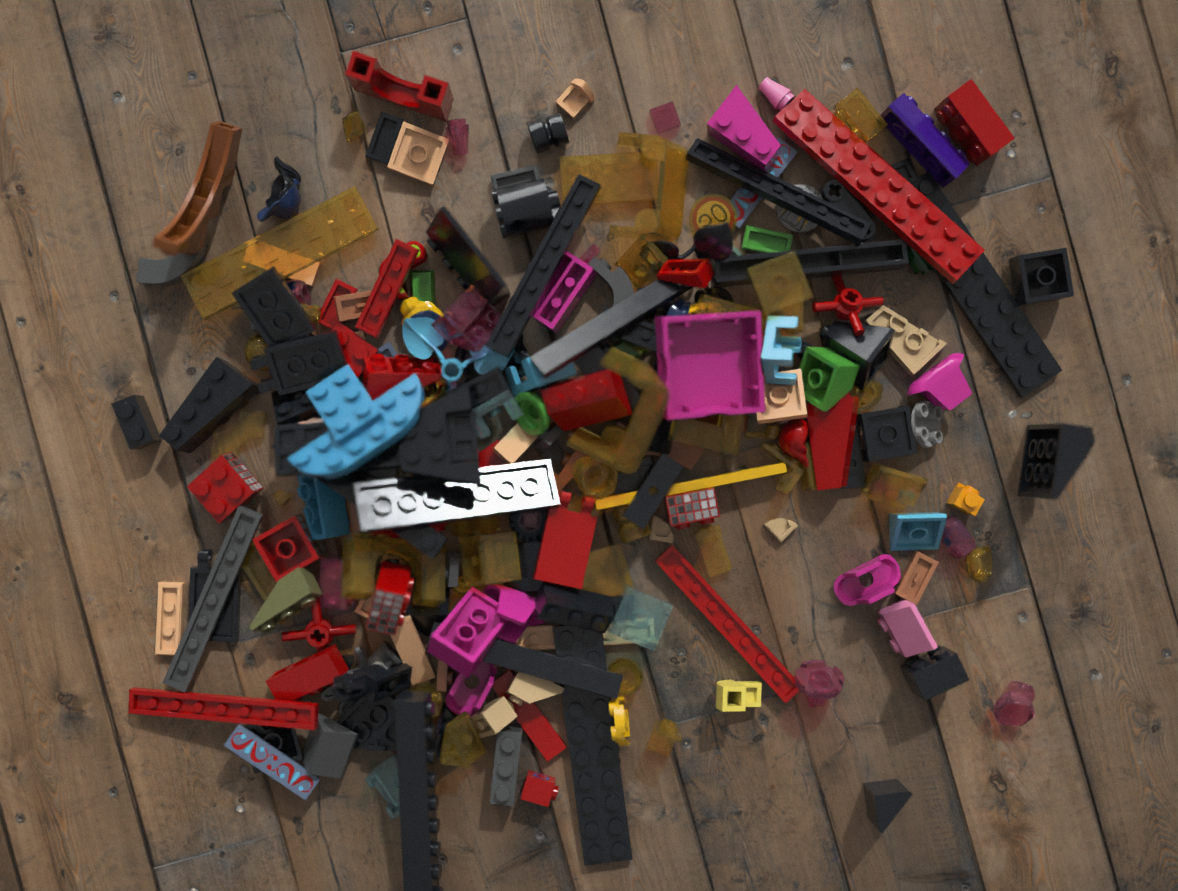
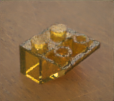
[459,531,522,587]

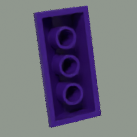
[877,93,970,188]

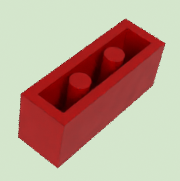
[265,644,349,701]

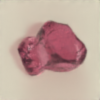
[994,681,1035,726]

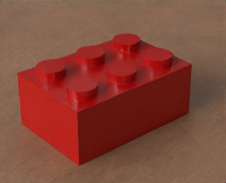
[934,79,1015,166]

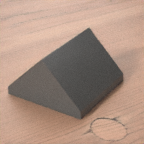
[302,713,358,778]

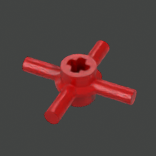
[812,276,884,336]
[282,597,357,652]

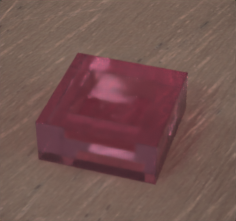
[650,101,681,134]

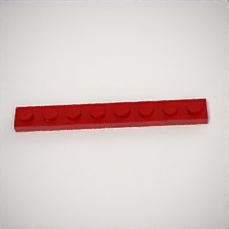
[654,544,803,703]
[129,687,319,730]

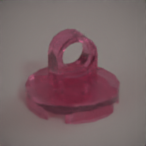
[794,660,844,707]

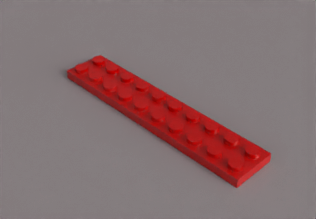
[772,89,985,284]

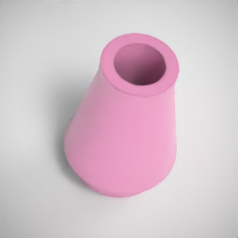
[758,77,795,110]

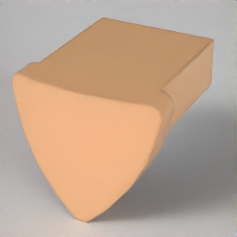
[556,79,595,120]

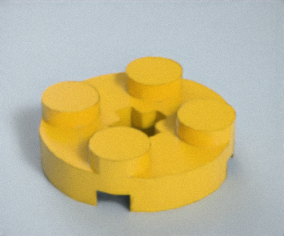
[609,696,630,747]

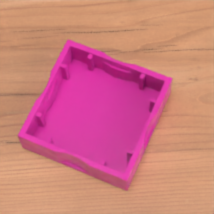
[655,311,765,420]

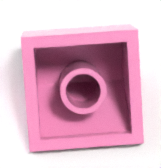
[877,598,938,657]

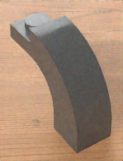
[136,244,208,287]
[588,256,634,343]

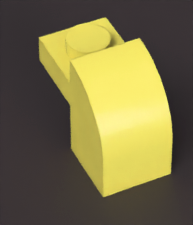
[716,680,762,712]

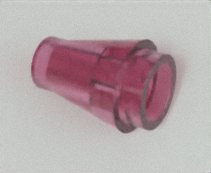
[445,118,469,156]

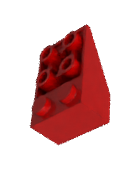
[362,354,444,401]

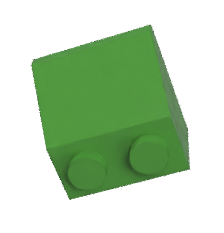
[799,346,860,411]

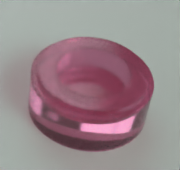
[580,243,601,264]

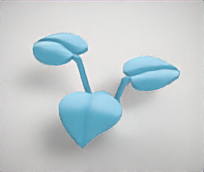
[402,317,514,394]

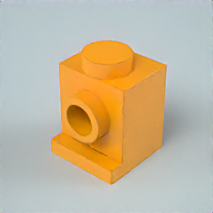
[946,482,985,516]

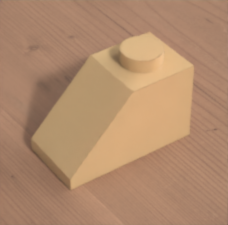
[505,672,564,706]
[464,696,517,739]

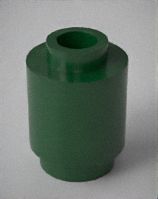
[907,245,934,276]

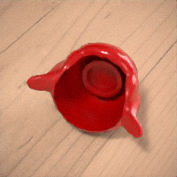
[778,419,809,468]

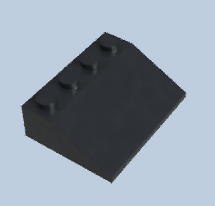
[426,205,511,311]
[1017,423,1095,500]

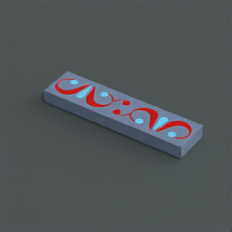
[720,137,797,229]
[224,723,320,800]

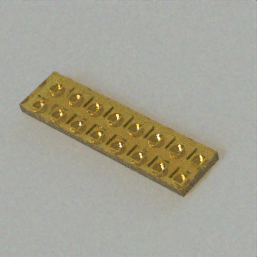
[180,186,379,320]

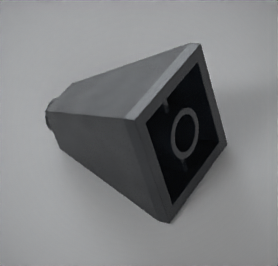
[820,321,895,391]

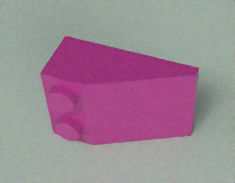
[427,586,508,678]

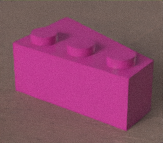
[707,85,781,172]
[533,251,597,335]

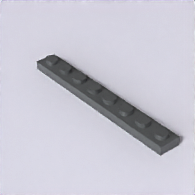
[163,505,264,693]

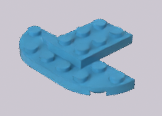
[288,364,424,479]

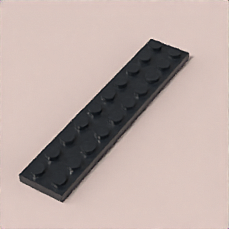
[912,171,1062,398]
[553,625,632,866]

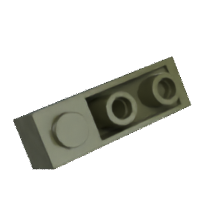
[249,567,323,633]

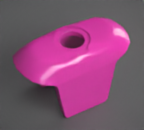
[906,353,972,411]
[834,554,901,606]
[483,584,545,644]
[445,662,498,716]

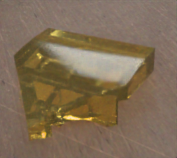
[440,711,487,769]

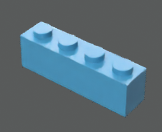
[297,475,350,540]

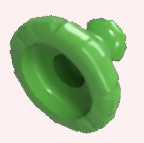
[513,391,551,436]

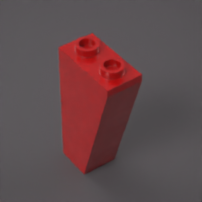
[806,392,859,490]

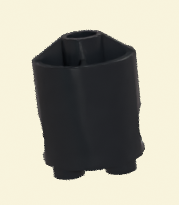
[491,178,561,239]

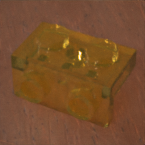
[834,87,888,143]

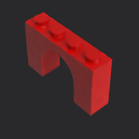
[345,51,454,121]

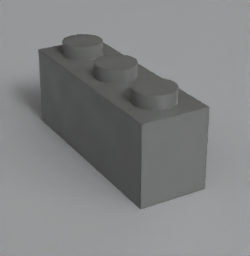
[489,725,523,806]

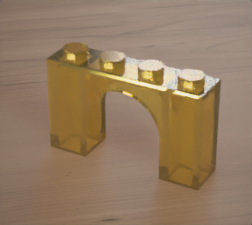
[342,531,445,607]

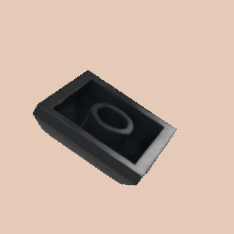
[243,724,303,774]

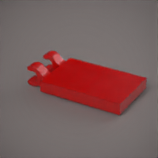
[533,491,597,589]

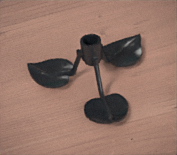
[641,222,734,313]

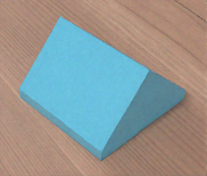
[889,512,947,551]

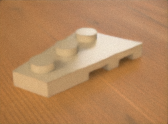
[863,305,947,376]

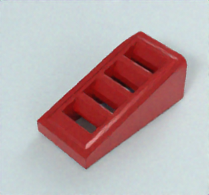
[656,259,714,288]

